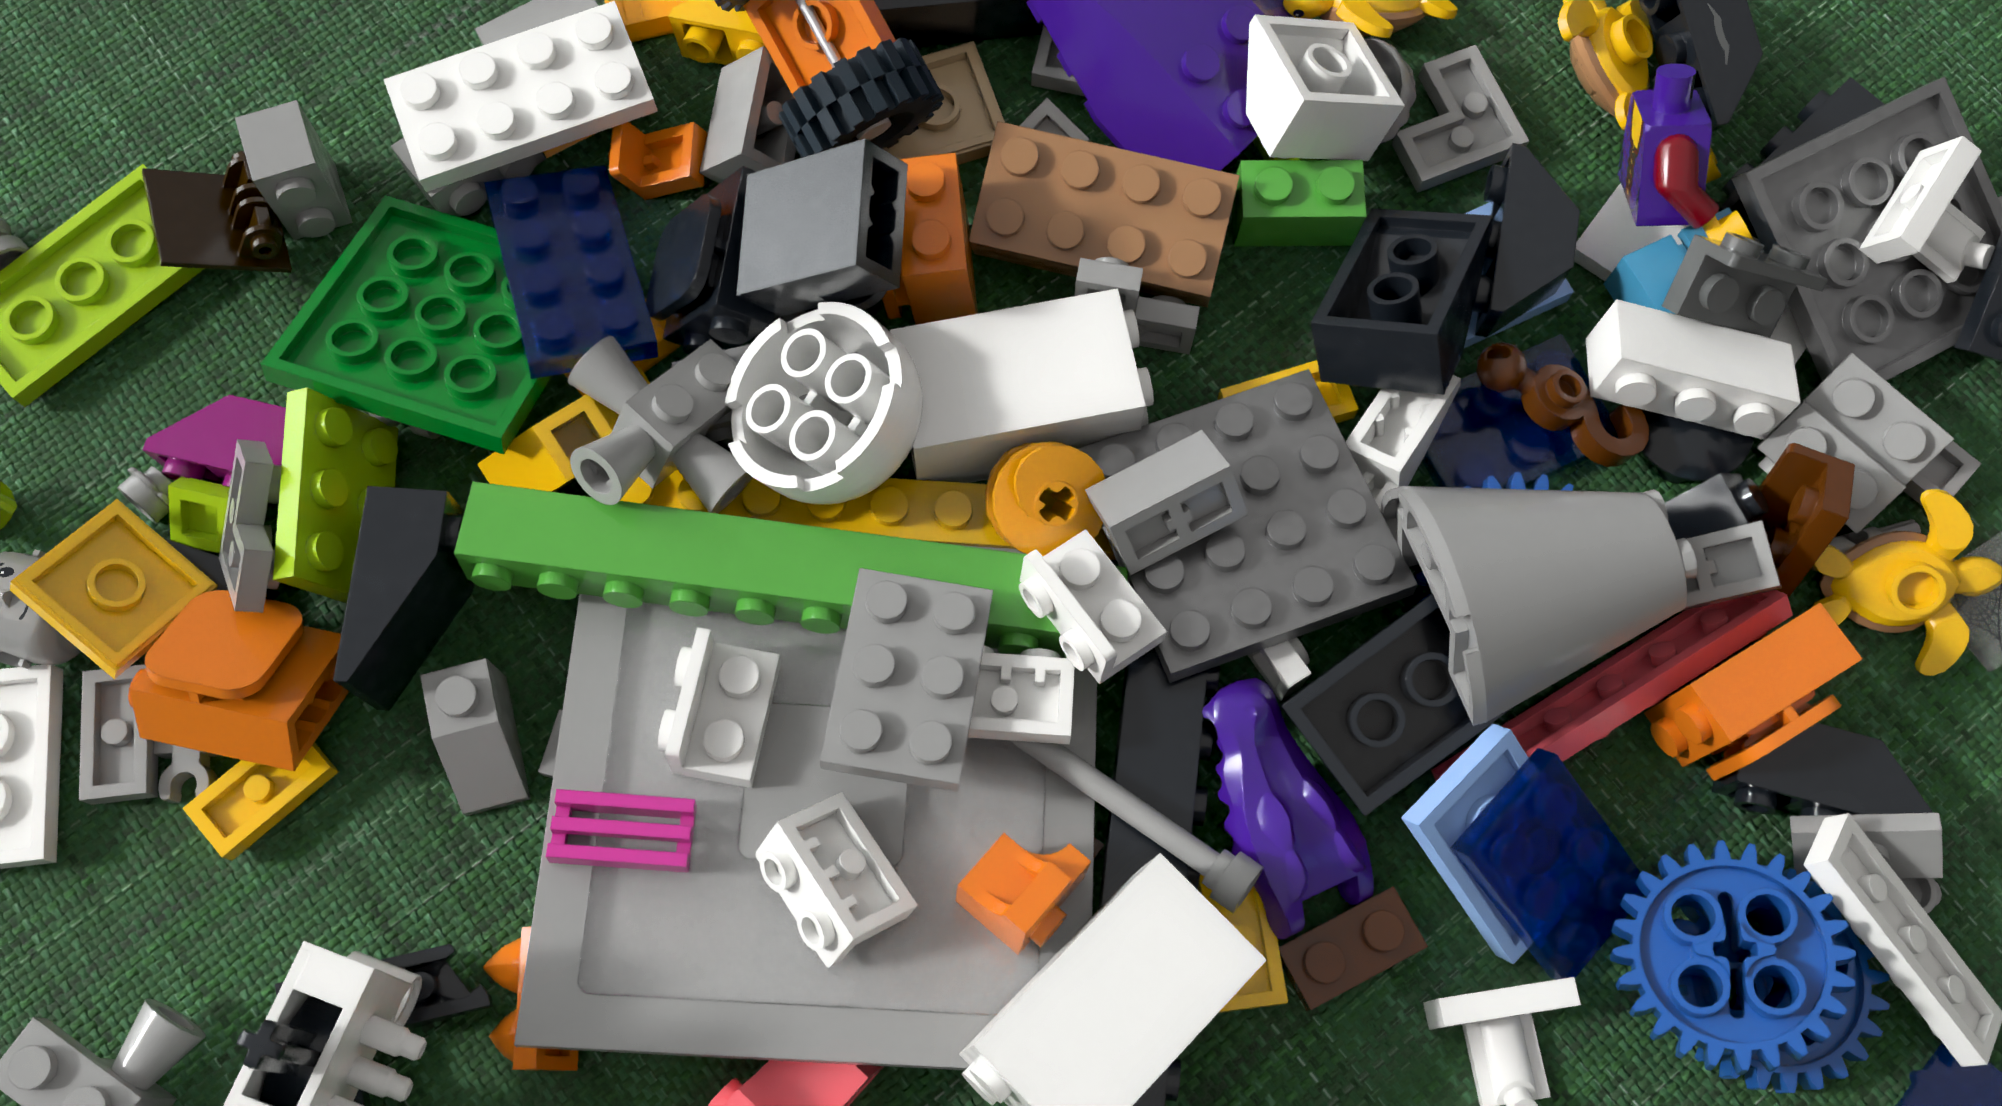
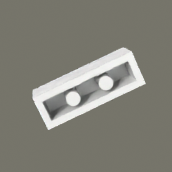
[1586,299,1801,440]

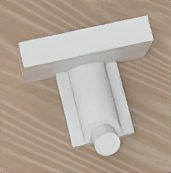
[1859,136,1995,283]
[1423,977,1581,1106]

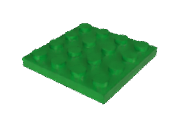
[261,195,611,454]

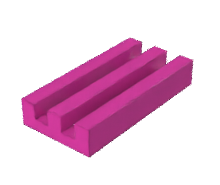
[545,789,697,873]

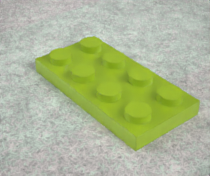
[0,164,205,407]

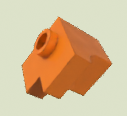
[955,833,1091,955]

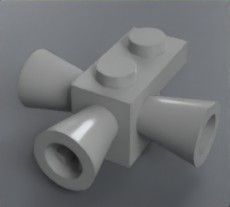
[568,336,752,513]
[0,999,206,1106]

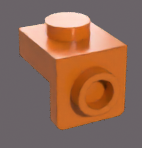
[609,122,708,200]

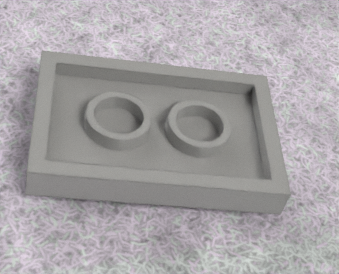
[820,568,993,792]

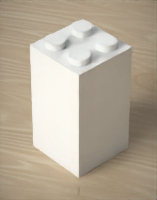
[890,288,1154,483]
[959,853,1267,1106]

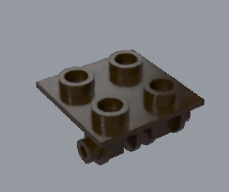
[142,151,292,273]

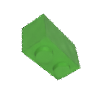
[1232,160,1366,246]

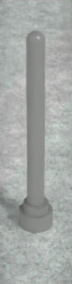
[1008,740,1264,913]

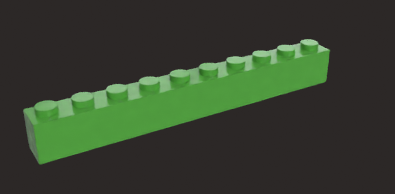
[454,481,1128,658]

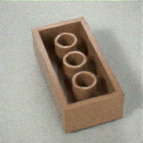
[968,121,1240,307]

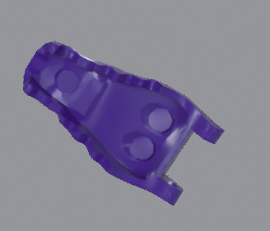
[1202,678,1374,939]

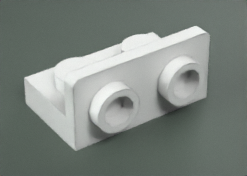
[1019,529,1167,684]
[658,627,781,788]
[968,645,1075,745]
[756,792,918,968]

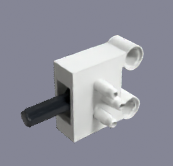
[223,941,427,1106]

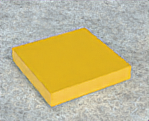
[10,499,218,680]

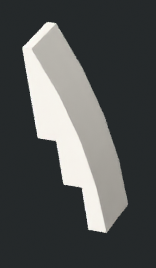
[1346,375,1461,510]

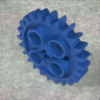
[1610,840,1856,1075]
[1673,865,1890,1093]

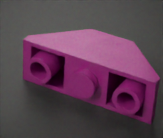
[142,395,286,487]

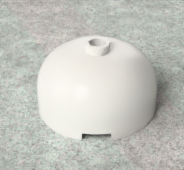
[725,302,923,505]

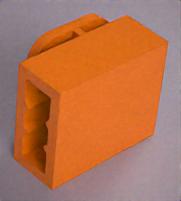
[882,152,978,325]
[128,590,349,771]
[1644,603,1863,781]

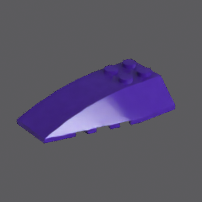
[1026,0,1294,171]

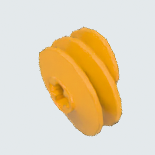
[985,441,1105,556]

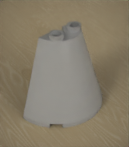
[1380,486,1698,726]

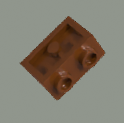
[1759,443,1855,598]

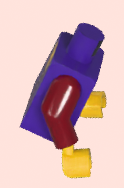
[1618,63,1753,241]

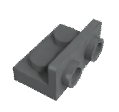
[1662,231,1829,338]

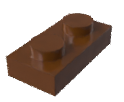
[1279,886,1428,1011]

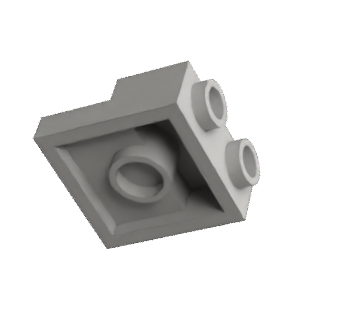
[1757,353,1954,534]

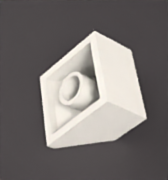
[1246,14,1405,161]

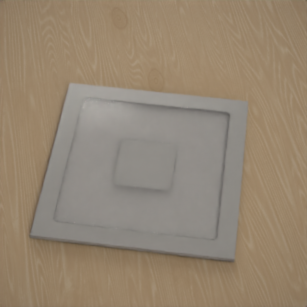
[514,545,1097,1070]

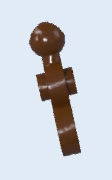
[1476,342,1649,467]

